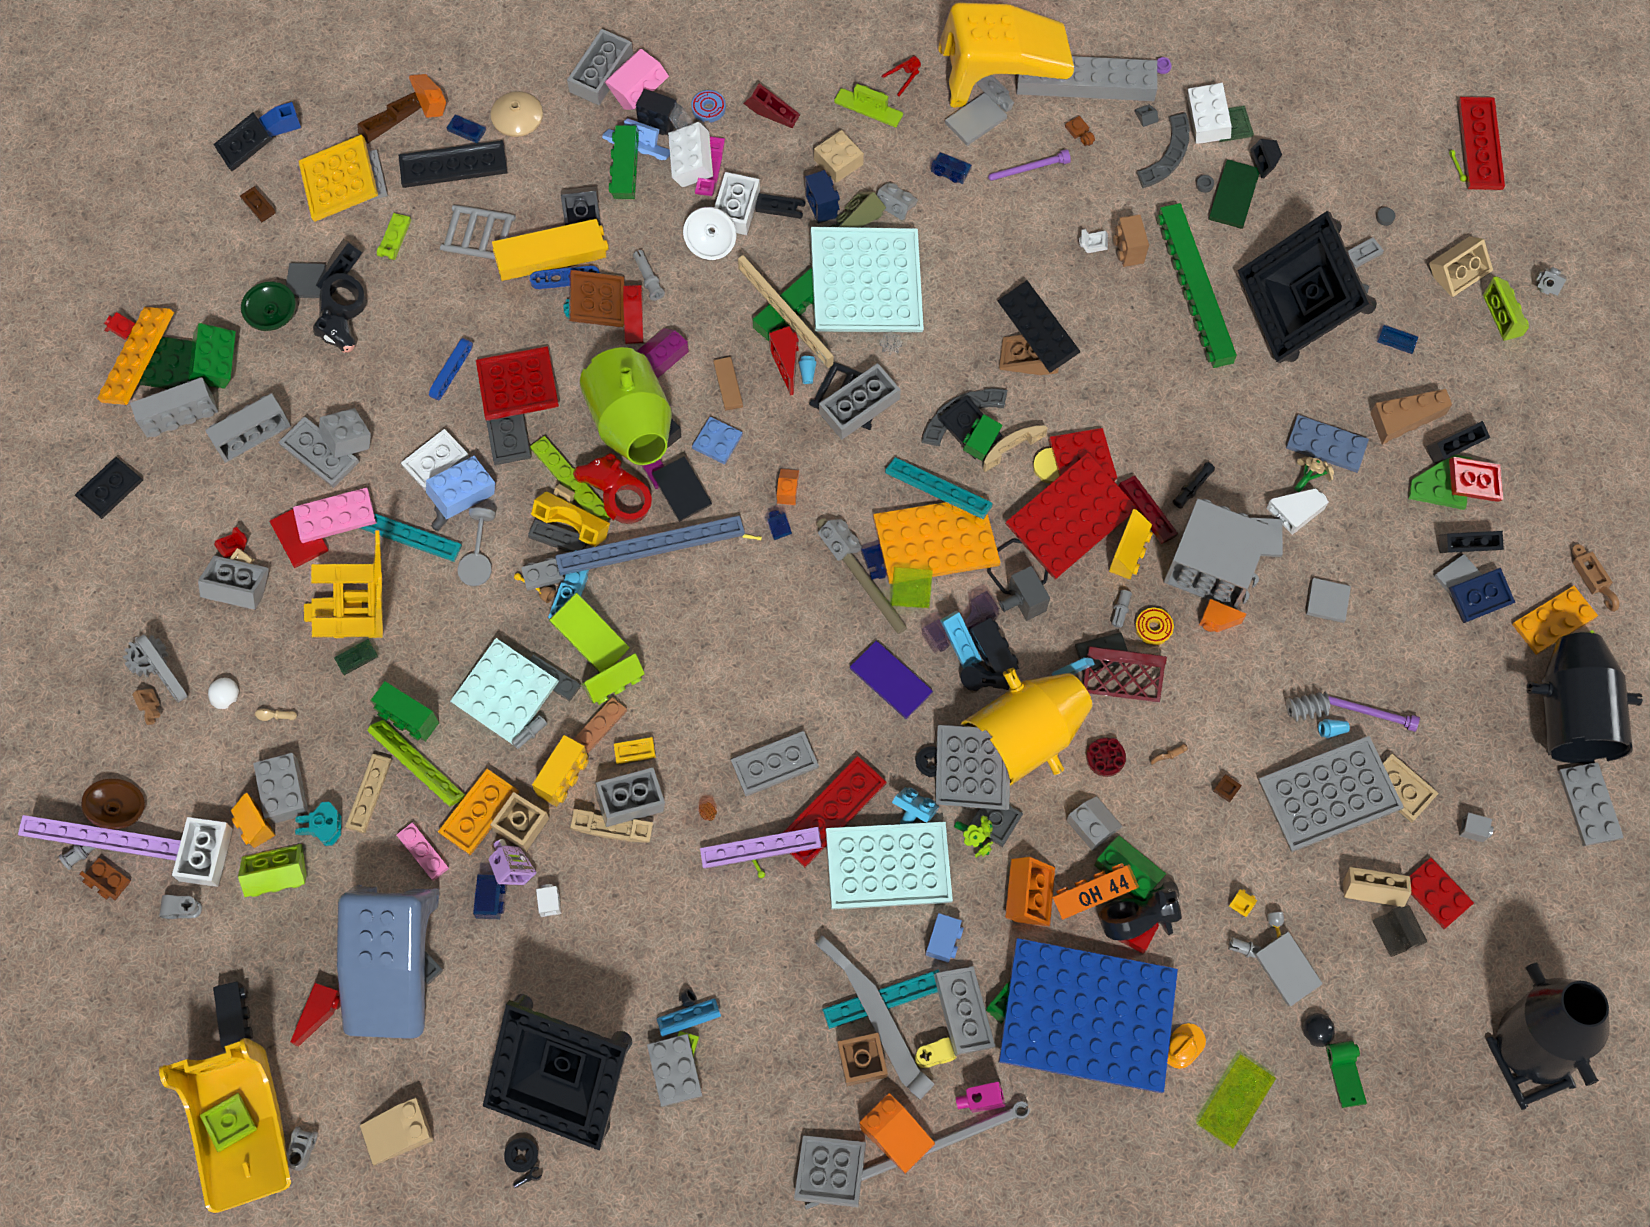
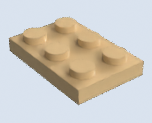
[1383,754,1439,823]

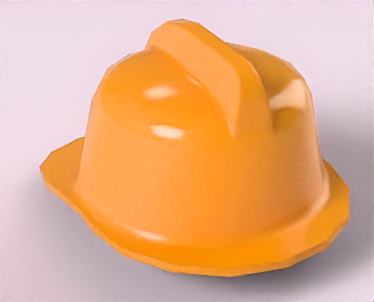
[1167,1023,1206,1069]

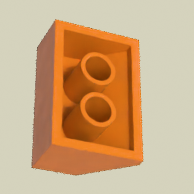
[1005,857,1055,926]

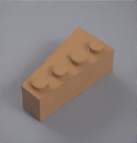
[1371,389,1452,445]

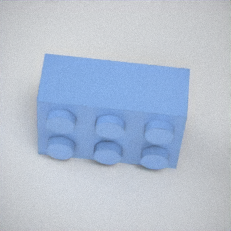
[426,456,495,520]

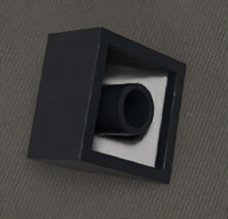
[561,186,601,226]

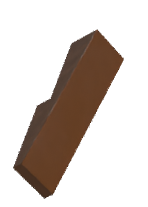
[357,92,422,144]

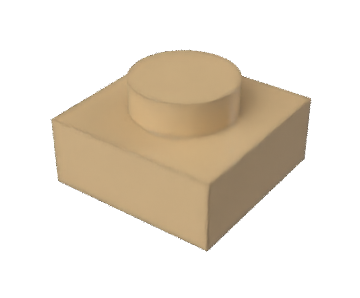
[554,484,575,504]
[230,548,255,564]

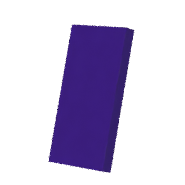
[850,641,933,719]

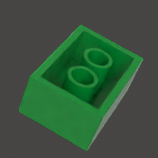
[188,323,236,389]
[371,681,439,742]

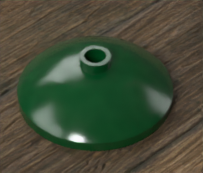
[241,282,296,331]

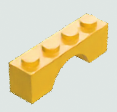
[531,491,610,547]

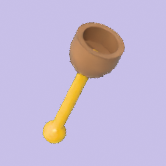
[514,573,556,603]

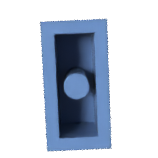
[926,913,964,963]

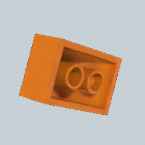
[859,1093,935,1174]

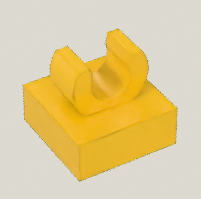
[1229,889,1257,917]

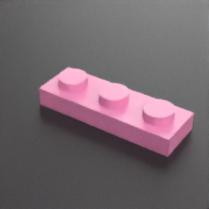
[397,822,449,881]

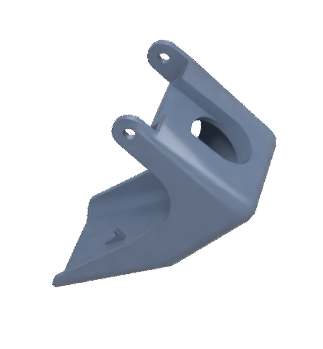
[337,885,439,1038]

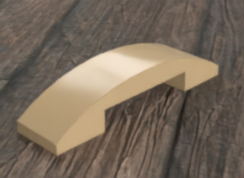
[983,426,1048,472]
[570,809,653,843]

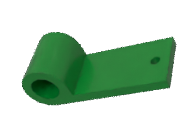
[1326,1040,1367,1108]

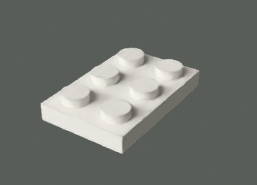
[401,429,469,491]

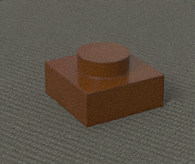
[1213,774,1242,803]

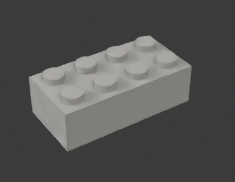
[567,29,633,105]
[819,363,901,440]
[130,377,218,438]
[205,393,291,463]

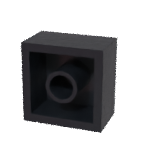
[636,89,678,136]

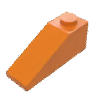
[409,74,446,118]

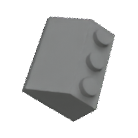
[198,556,269,610]

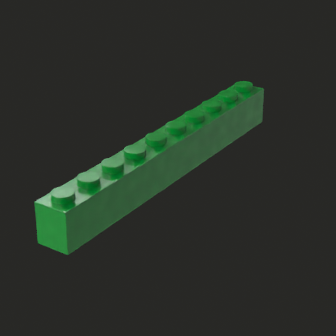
[1157,203,1237,368]

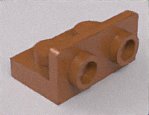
[79,858,131,900]

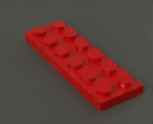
[1458,97,1505,190]
[783,756,887,868]

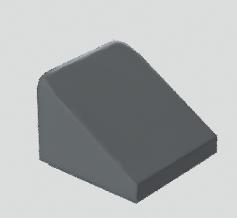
[1134,105,1158,127]

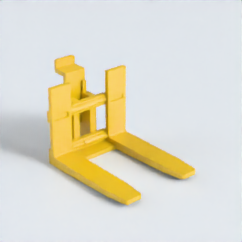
[304,530,383,638]

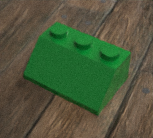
[1094,836,1166,901]

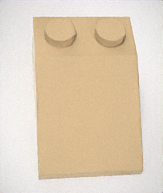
[360,1098,434,1166]

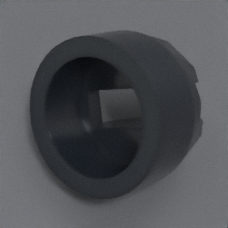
[679,989,697,1007]

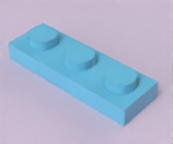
[940,611,982,669]

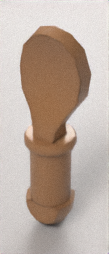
[1150,744,1188,765]

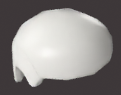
[208,678,239,709]

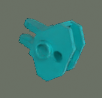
[295,802,342,846]

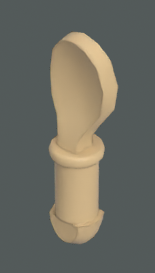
[255,709,297,721]

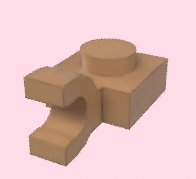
[132,689,161,725]

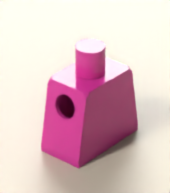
[956,1082,1006,1113]

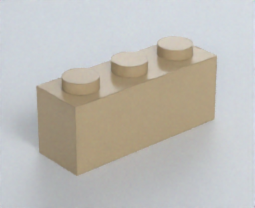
[1343,867,1411,907]

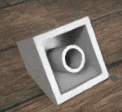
[1066,796,1123,851]

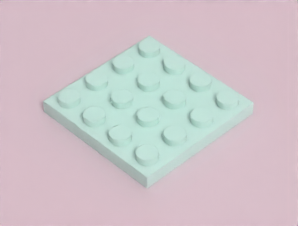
[450,638,559,745]

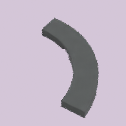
[1137,113,1190,189]
[922,388,1008,446]

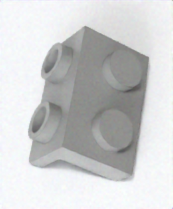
[877,182,918,220]
[818,519,863,561]
[521,558,564,591]

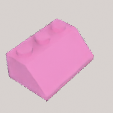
[604,49,669,110]

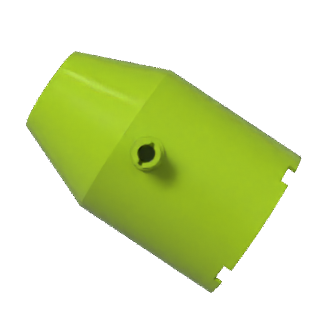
[579,347,672,465]

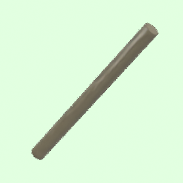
[816,518,907,634]

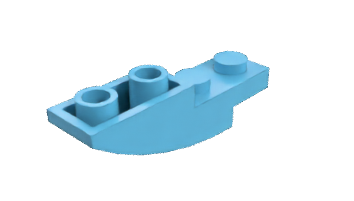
[548,550,590,619]

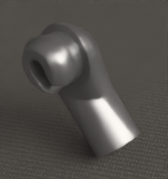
[431,505,448,532]

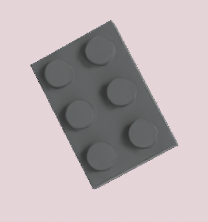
[486,414,531,465]

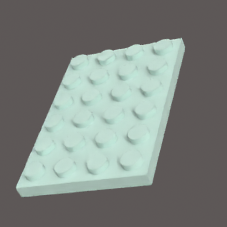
[826,822,953,910]

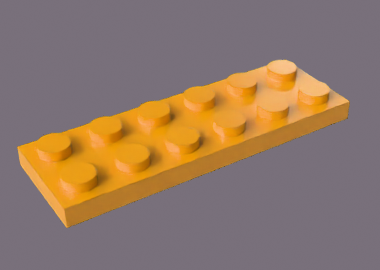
[97,307,174,405]

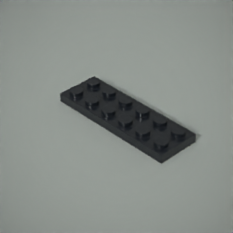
[398,140,508,188]
[997,280,1080,373]

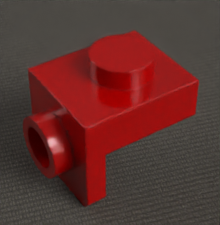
[104,312,135,340]
[214,527,247,558]

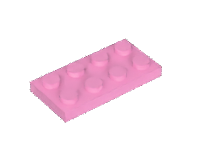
[293,488,376,543]

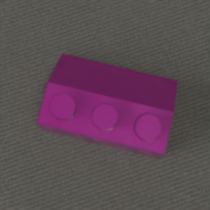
[636,328,689,379]

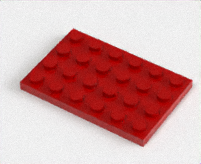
[1005,453,1137,580]

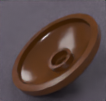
[81,779,145,829]

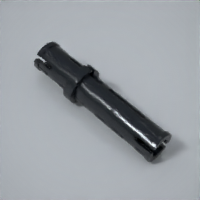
[1172,462,1215,509]

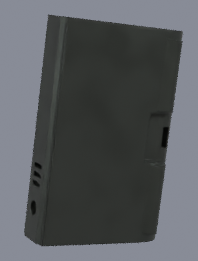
[1075,632,1128,674]

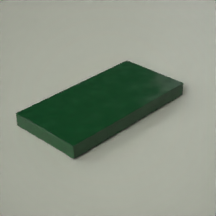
[1208,159,1259,229]

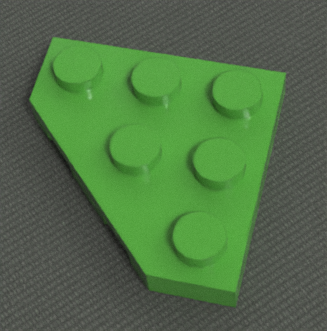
[1408,455,1472,510]

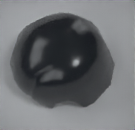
[1303,1013,1335,1047]

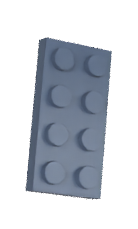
[1286,415,1369,473]

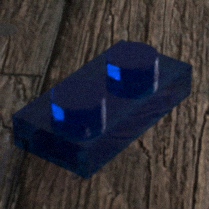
[446,115,486,144]

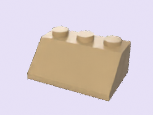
[1429,236,1493,297]

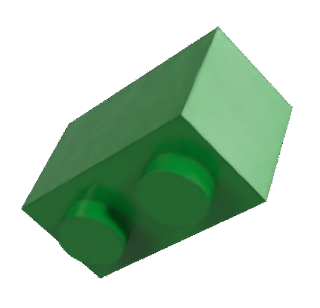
[963,414,1003,461]

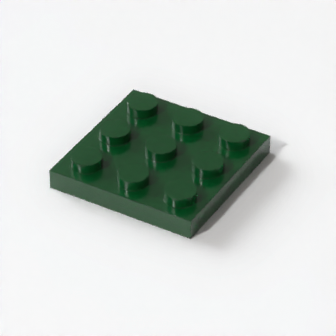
[139,337,192,389]

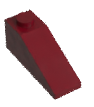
[743,83,800,128]

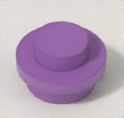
[1157,57,1172,74]

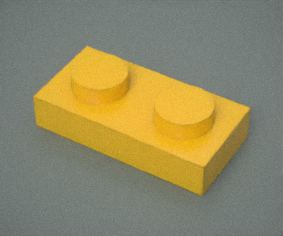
[614,737,656,764]

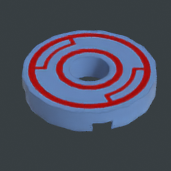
[691,90,726,122]

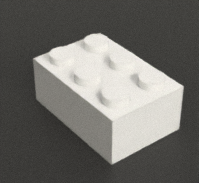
[1188,83,1232,144]
[668,122,713,187]
[712,172,760,235]
[172,817,233,887]

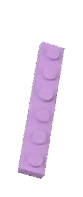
[700,827,822,869]

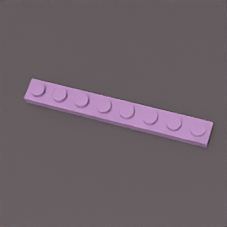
[18,815,181,861]

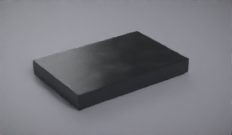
[213,112,272,171]
[938,395,1003,459]
[652,456,712,522]
[75,457,143,519]

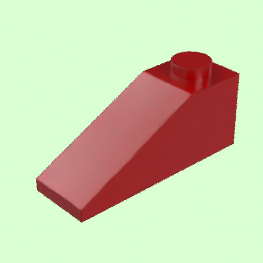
[623,285,643,344]
[290,983,341,1047]

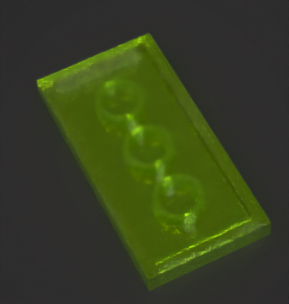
[1197,1054,1276,1149]

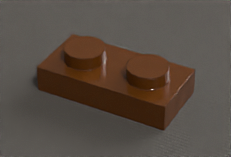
[240,186,276,223]

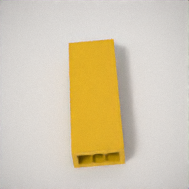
[492,219,609,281]

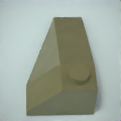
[829,192,886,228]

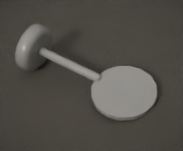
[457,508,495,586]

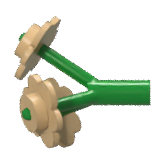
[1293,457,1334,492]

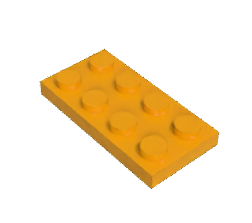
[1512,586,1598,655]
[438,769,519,856]

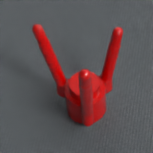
[882,56,921,96]

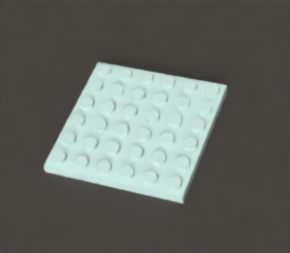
[810,227,924,332]

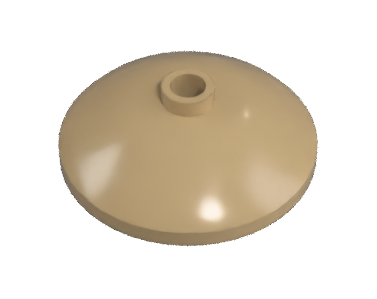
[491,92,543,137]

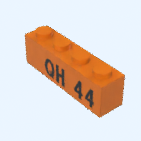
[1053,863,1139,920]

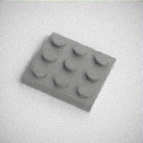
[794,1135,866,1207]

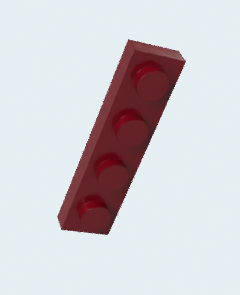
[1119,475,1178,544]

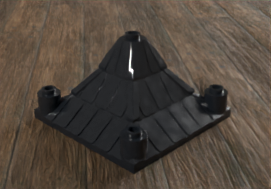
[1237,211,1377,363]
[483,994,632,1151]

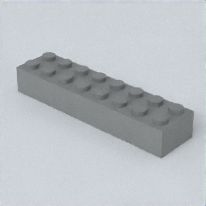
[1017,56,1157,101]

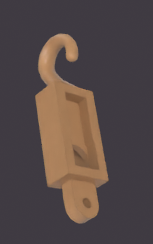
[1571,544,1620,612]

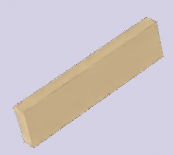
[345,754,392,833]

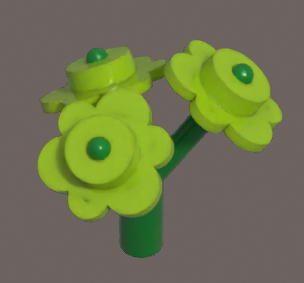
[954,816,993,858]

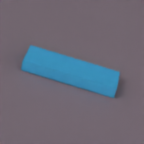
[656,998,721,1037]

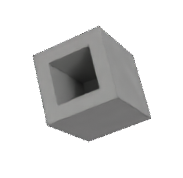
[1459,812,1493,842]

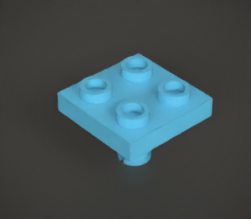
[892,787,939,824]

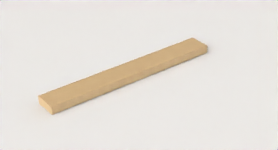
[738,255,834,368]

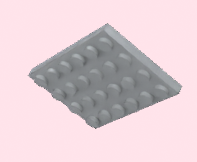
[1258,736,1404,852]

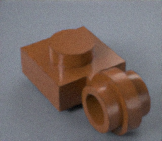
[1065,115,1095,146]

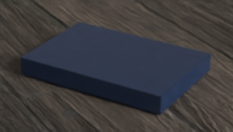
[1449,567,1516,623]

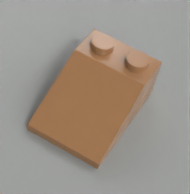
[999,335,1059,375]

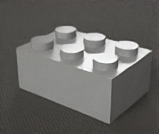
[253,753,309,825]
[595,768,665,827]

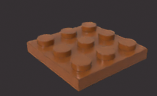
[569,270,624,328]

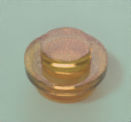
[699,802,717,821]

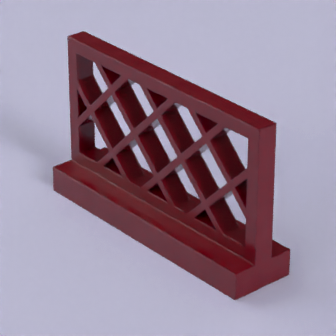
[1083,646,1167,703]

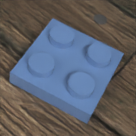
[692,417,743,464]

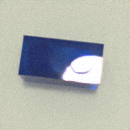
[473,874,507,920]

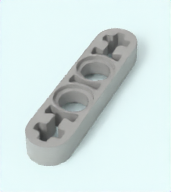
[135,634,187,703]

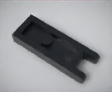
[755,193,806,219]

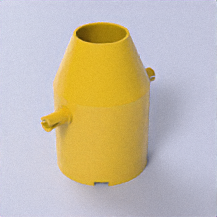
[961,668,1092,786]

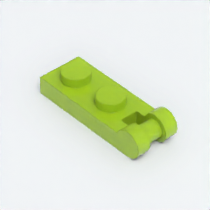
[377,213,411,260]

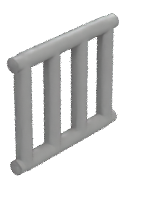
[440,205,516,260]

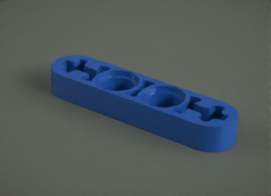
[530,266,600,289]
[429,338,473,401]

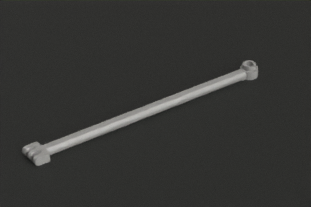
[803,1101,1030,1210]

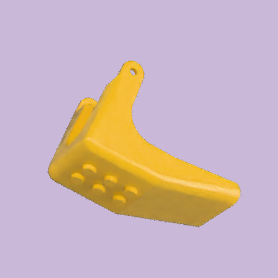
[938,2,1074,108]
[159,1038,291,1213]

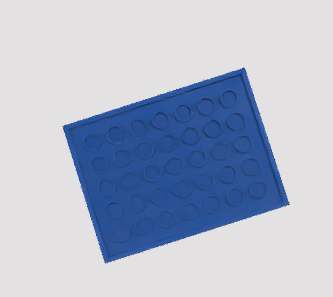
[998,938,1178,1093]

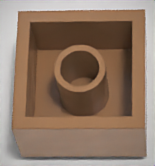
[1113,215,1149,267]
[837,1033,888,1087]

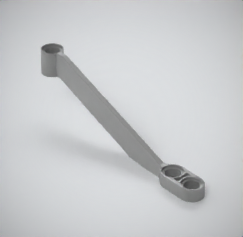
[815,935,935,1100]

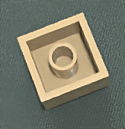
[814,130,864,183]
[490,792,549,852]

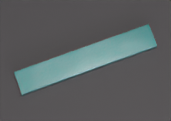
[885,457,993,519]
[359,513,462,562]
[822,969,939,1029]

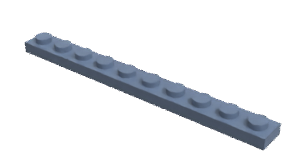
[555,516,745,576]

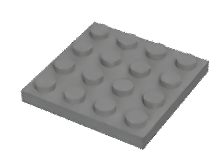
[936,725,1010,810]

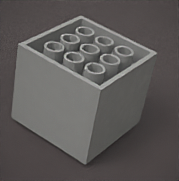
[1164,499,1272,609]

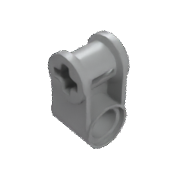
[159,895,202,919]
[286,1127,318,1171]

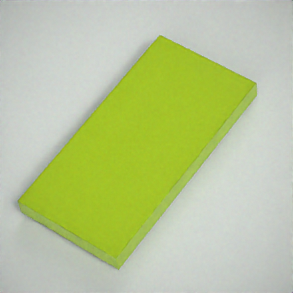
[548,593,630,673]

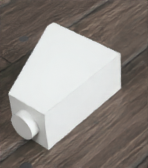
[1267,489,1329,535]

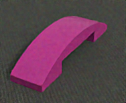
[695,137,725,196]

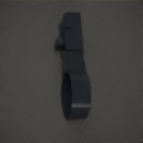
[960,662,1010,691]

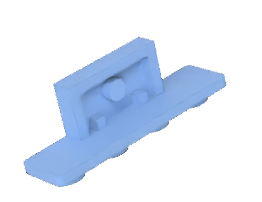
[602,118,670,160]

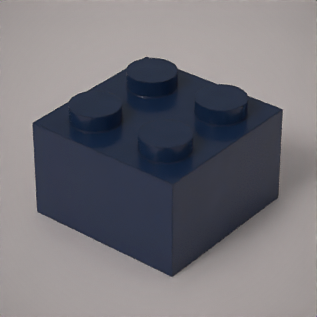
[805,170,840,224]

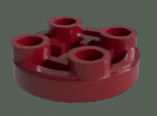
[1086,738,1126,777]

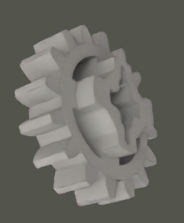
[123,635,168,677]

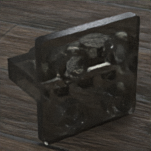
[1373,905,1427,957]

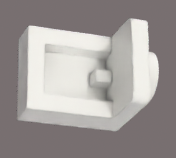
[1079,229,1108,253]

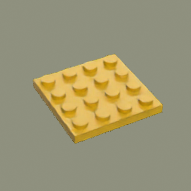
[298,135,378,222]

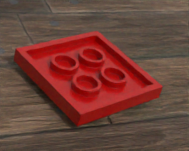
[1049,428,1117,481]

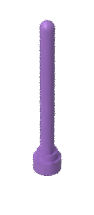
[988,149,1071,181]
[1328,696,1420,732]

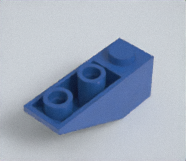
[259,102,301,137]

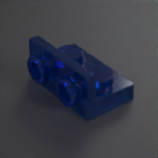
[931,152,972,184]

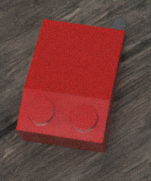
[769,326,799,396]

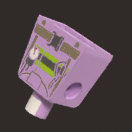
[489,839,536,885]

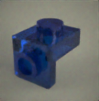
[764,510,792,540]

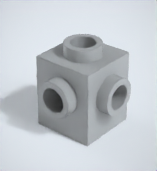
[1536,267,1567,296]

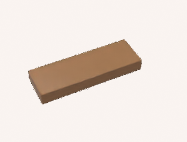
[713,357,743,411]

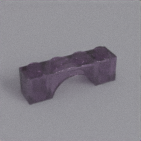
[922,591,999,653]

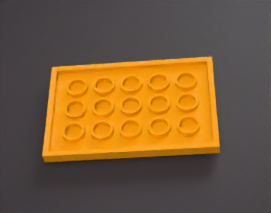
[873,496,1001,584]

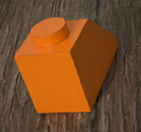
[777,469,799,505]
[1199,599,1246,632]

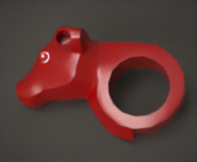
[573,453,652,524]

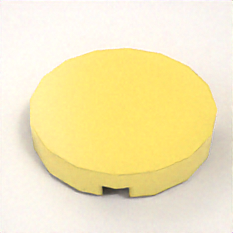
[1033,448,1059,484]

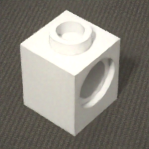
[536,884,561,917]

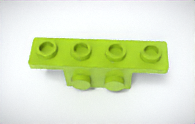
[834,84,903,128]

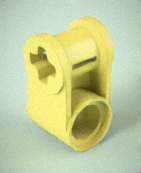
[915,1037,957,1069]

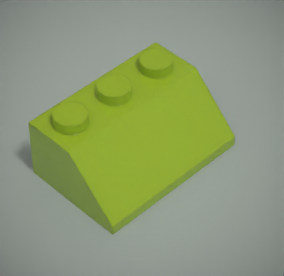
[1483,276,1529,341]
[581,653,645,705]
[238,844,306,897]

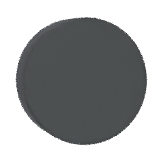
[1196,175,1214,193]
[1376,207,1396,226]

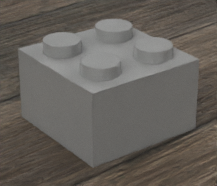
[319,408,371,458]

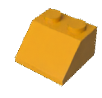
[231,793,275,848]

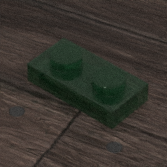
[334,639,378,676]

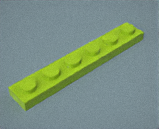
[530,436,611,521]
[367,720,465,807]

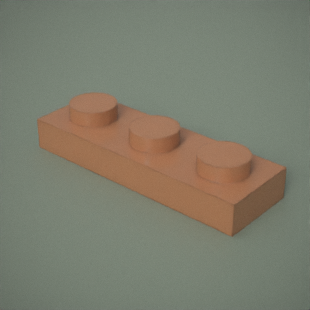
[573,697,627,753]

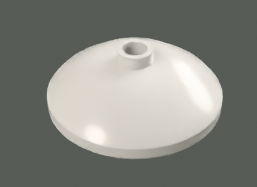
[683,207,737,260]

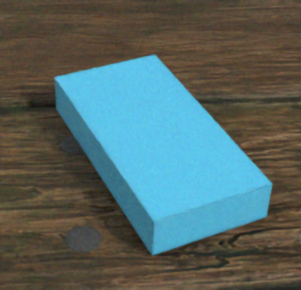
[1052,658,1095,676]

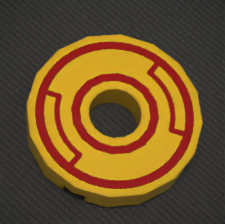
[1135,608,1174,646]

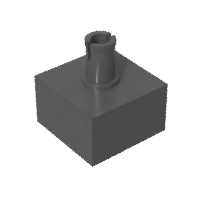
[999,566,1050,621]

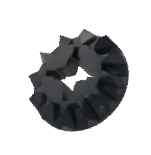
[916,746,937,778]
[504,1138,538,1173]

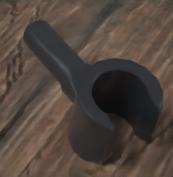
[513,1167,542,1188]

